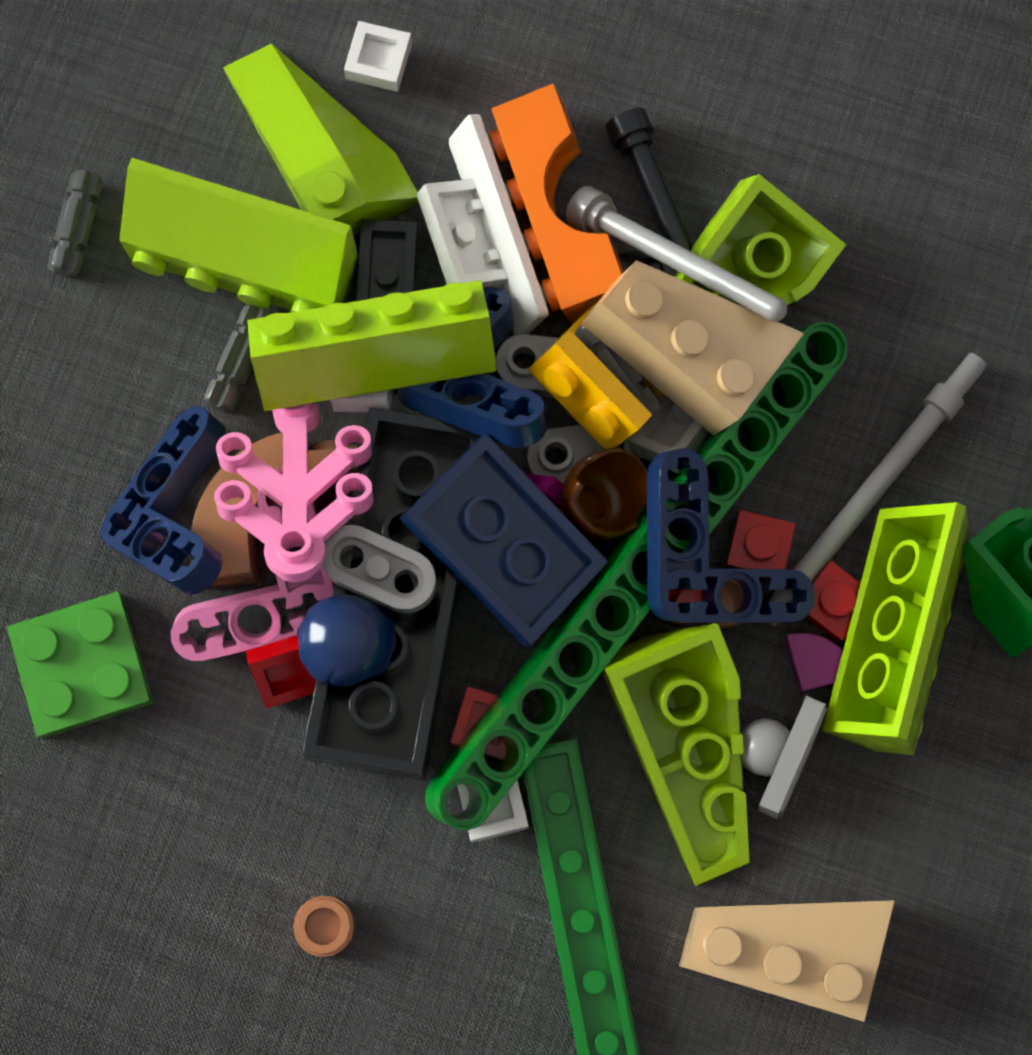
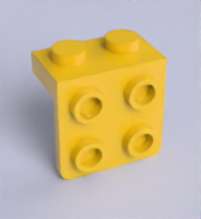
[528,302,665,449]

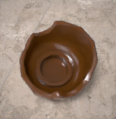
[561,447,648,542]

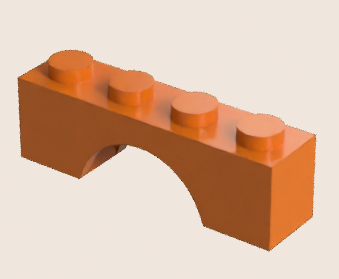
[489,83,624,325]

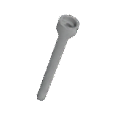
[566,186,787,322]

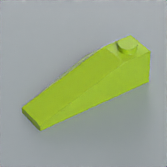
[223,43,419,236]
[674,174,846,308]
[602,623,750,886]

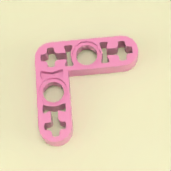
[171,467,335,661]

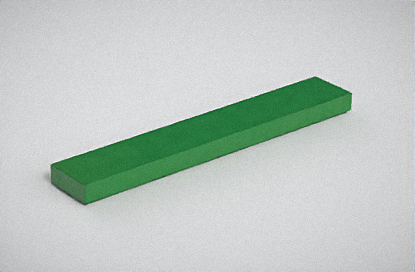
[523,739,640,1055]

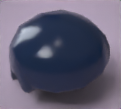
[297,594,397,687]

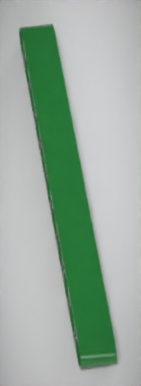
[425,322,848,830]

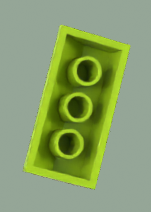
[119,158,359,313]
[247,280,497,411]
[822,502,970,755]

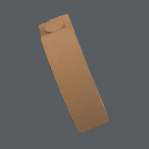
[190,432,358,588]

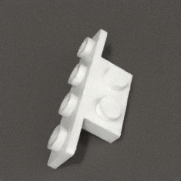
[416,114,548,335]

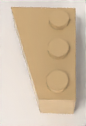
[581,260,804,436]
[679,900,895,1022]

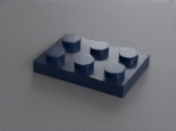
[399,434,608,647]

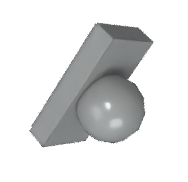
[741,696,827,820]

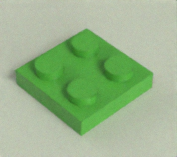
[7,591,154,739]

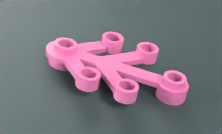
[214,402,374,582]

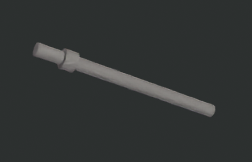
[767,353,987,627]

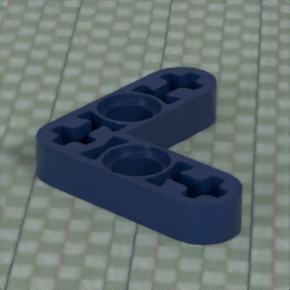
[397,287,546,448]
[100,406,226,595]
[647,448,815,623]

